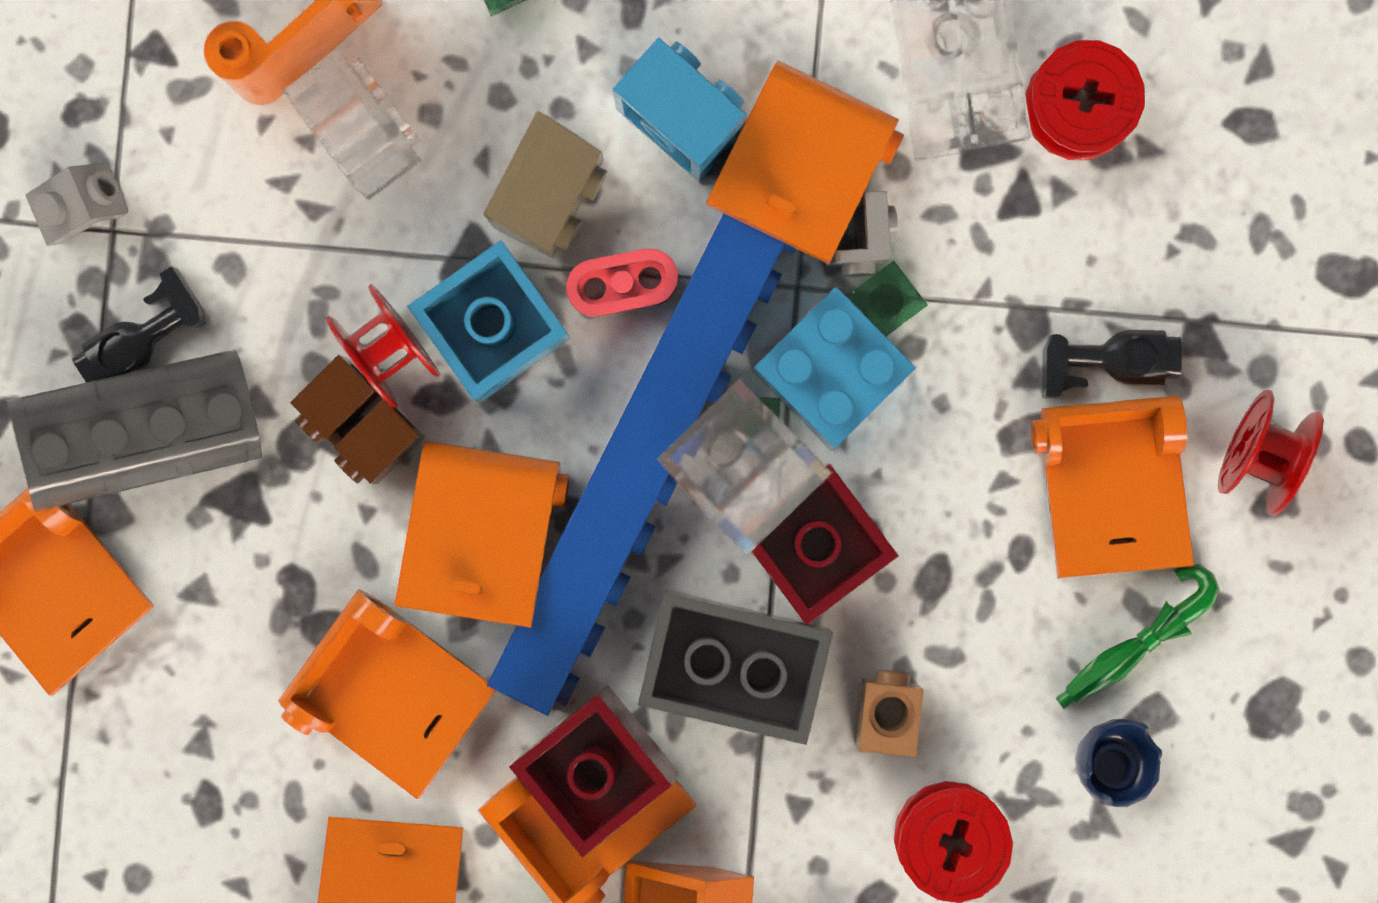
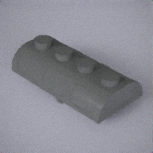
[7,349,262,512]

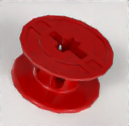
[1024,40,1145,160]
[325,284,441,409]
[1217,390,1324,516]
[894,781,1013,903]

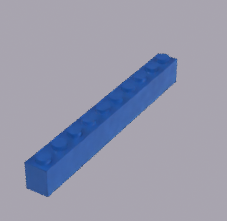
[487,213,796,716]

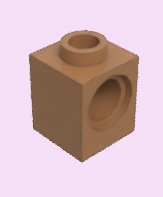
[855,670,924,758]

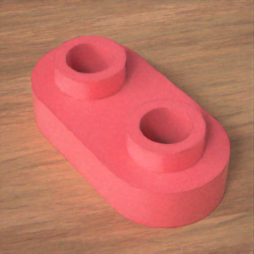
[566,249,678,317]

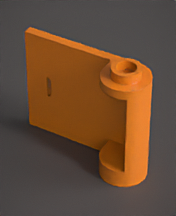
[204,0,382,105]
[705,60,904,264]
[1031,396,1194,579]
[394,441,570,628]
[0,488,155,696]
[278,589,497,799]
[477,777,697,903]
[317,817,464,903]

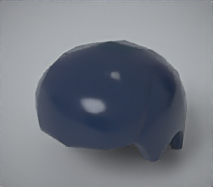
[1075,719,1162,807]

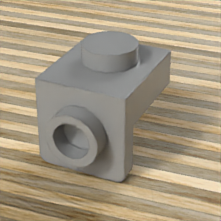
[25,163,128,246]
[825,191,898,277]

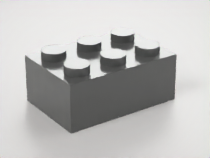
[638,589,833,745]

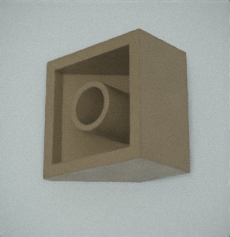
[483,110,608,259]

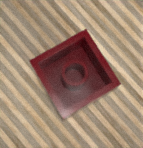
[736,464,899,625]
[509,684,679,858]

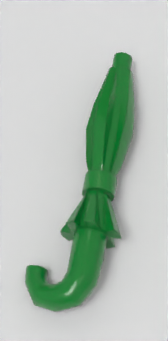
[1055,564,1220,709]

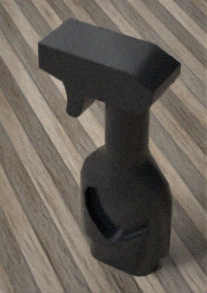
[72,266,206,382]
[1042,330,1182,398]

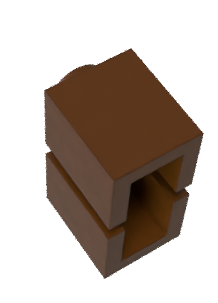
[290,354,425,484]

